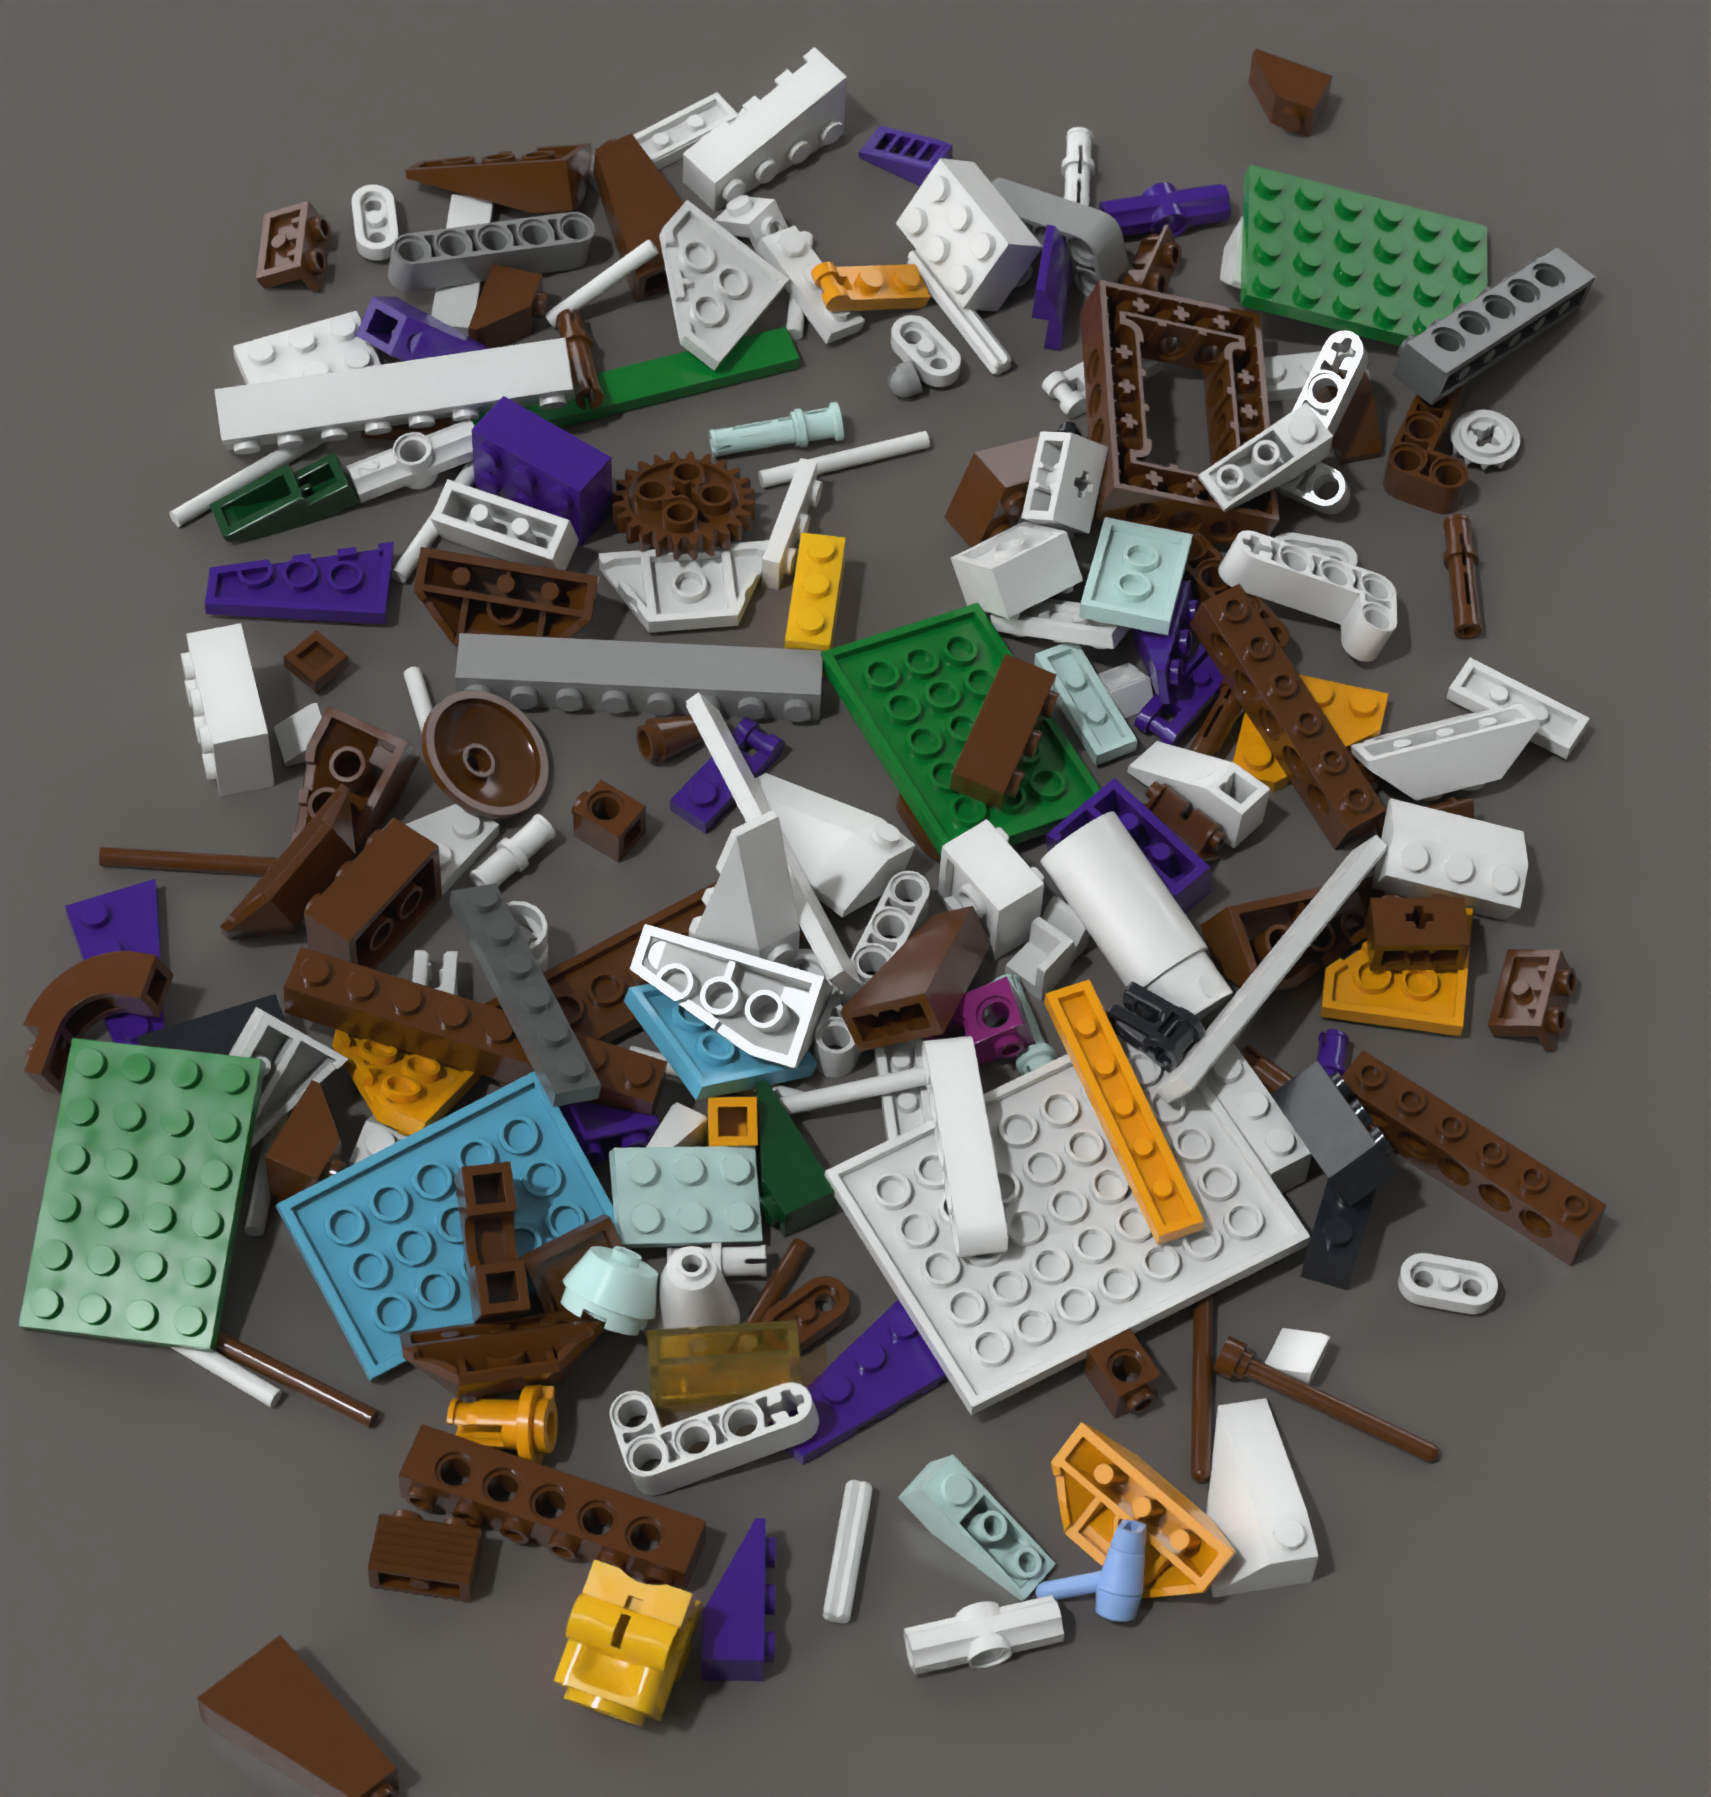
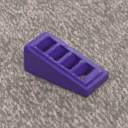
[859,125,953,187]

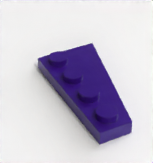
[204,542,395,624]
[65,879,165,1045]
[768,1299,947,1465]

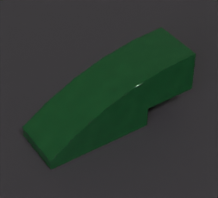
[210,452,360,542]

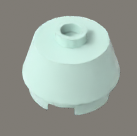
[561,1246,658,1336]

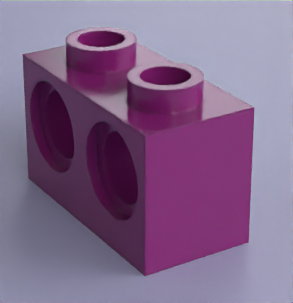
[927,976,1036,1068]

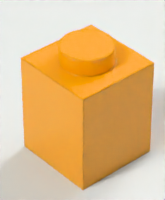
[707,1097,758,1147]

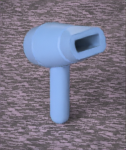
[1036,1519,1147,1622]

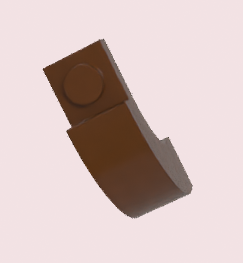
[23,951,174,1093]

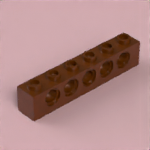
[1189,583,1386,850]
[1342,1050,1606,1266]
[398,1424,706,1591]

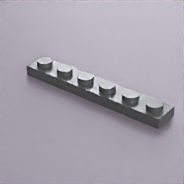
[449,883,601,1107]

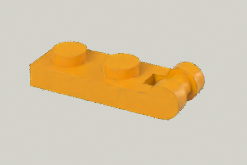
[811,261,931,312]

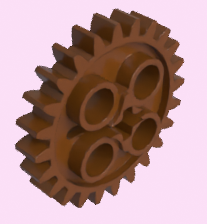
[612,451,755,560]

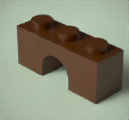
[454,1161,531,1323]

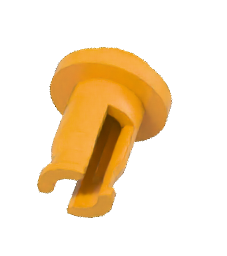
[447,1385,558,1464]

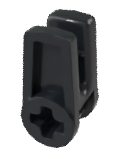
[1105,981,1205,1070]

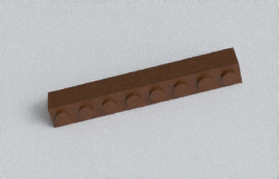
[283,946,668,1116]

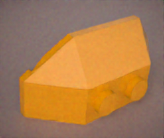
[1051,1422,1236,1599]

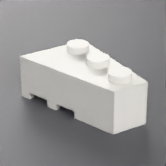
[229,1007,348,1148]

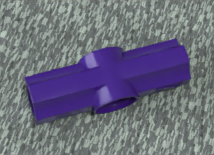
[1099,182,1231,237]

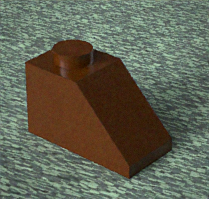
[1248,49,1332,137]
[468,264,549,349]
[1316,361,1382,465]

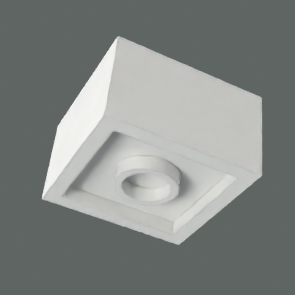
[951,521,1083,621]
[937,819,1044,962]

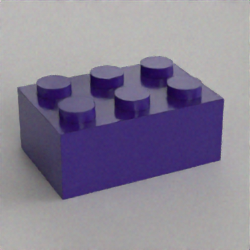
[472,396,612,546]

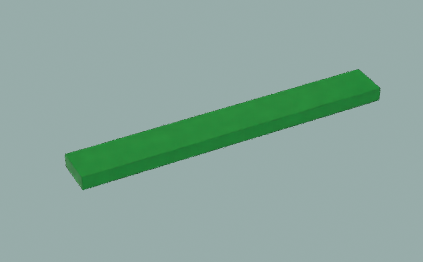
[457,327,800,428]

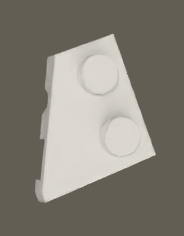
[405,804,499,896]

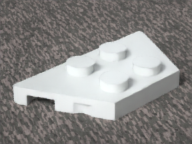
[599,540,769,633]

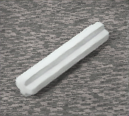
[823,1480,873,1624]

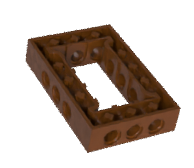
[1080,280,1279,546]

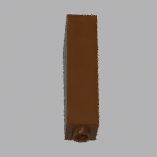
[593,133,683,302]
[840,906,991,1052]
[197,1635,399,1797]

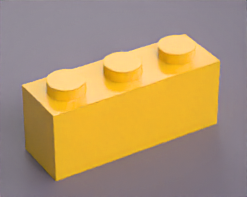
[784,532,846,677]

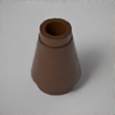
[636,715,704,763]

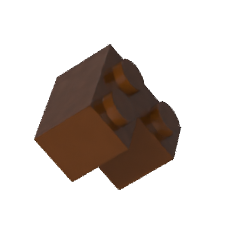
[944,436,1039,547]

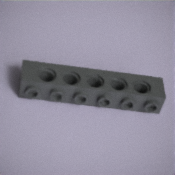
[1392,247,1596,405]

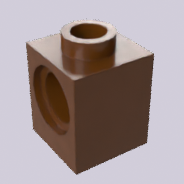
[571,779,646,863]
[1084,1329,1161,1419]

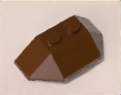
[413,547,599,645]
[220,783,356,940]
[399,1310,603,1401]

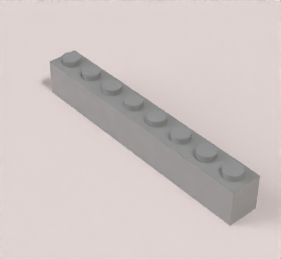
[455,633,823,722]

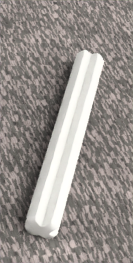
[908,250,1012,375]

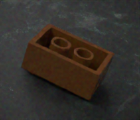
[304,818,442,970]

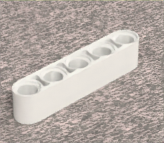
[813,871,930,1078]
[922,1036,1008,1257]

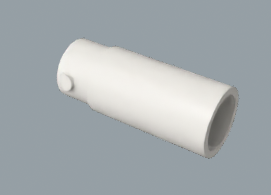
[1040,811,1234,1020]

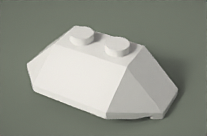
[1351,703,1540,801]

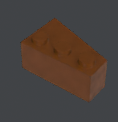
[950,654,1060,810]

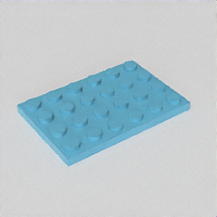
[276,1071,615,1381]

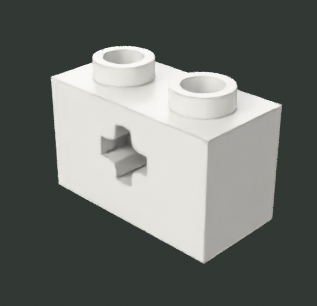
[1021,431,1108,534]

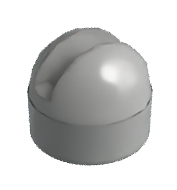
[887,360,923,398]

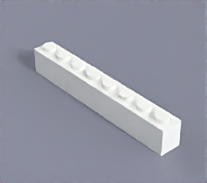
[214,338,575,454]

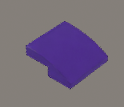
[1032,225,1072,351]

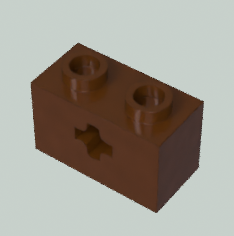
[1365,894,1470,971]

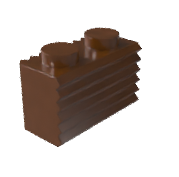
[368,1510,482,1603]

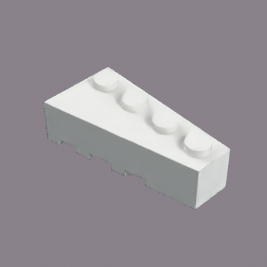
[683,47,847,212]

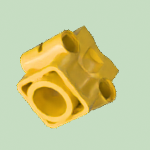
[553,1559,704,1727]

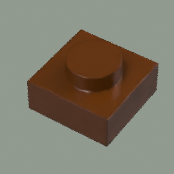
[283,630,349,692]

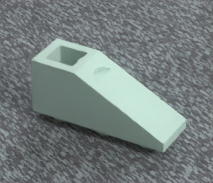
[898,1455,1056,1601]

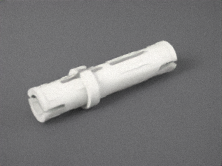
[1061,127,1095,206]

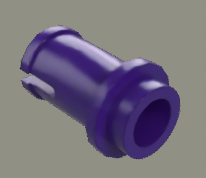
[1317,1029,1349,1076]

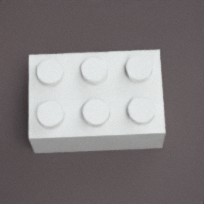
[896,158,1042,311]
[181,623,274,797]

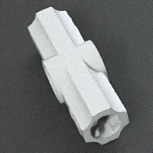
[346,419,475,503]
[903,1595,1064,1675]

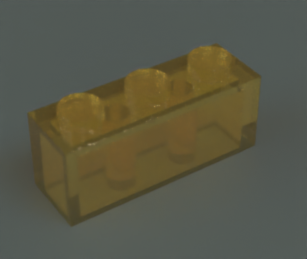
[647,1320,801,1408]

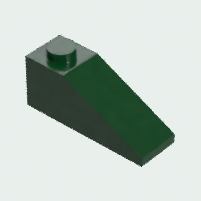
[757,1079,836,1238]

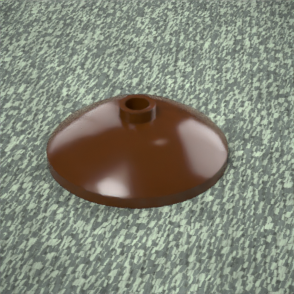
[422,690,549,819]

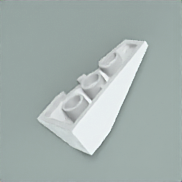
[630,924,833,1069]

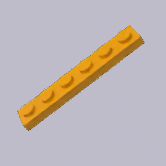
[1044,979,1204,1245]

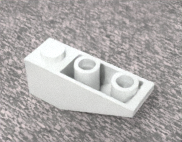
[1198,402,1333,512]
[1127,741,1271,848]

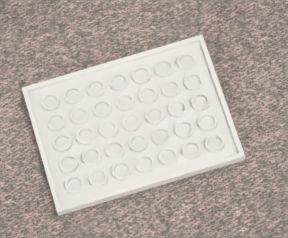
[825,1035,1311,1416]

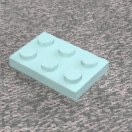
[1079,517,1193,635]
[609,1146,763,1248]

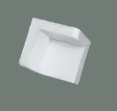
[1004,916,1074,1001]

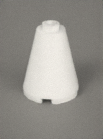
[642,1246,740,1368]

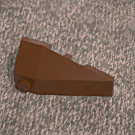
[405,143,592,215]
[290,705,421,857]
[1200,876,1385,994]

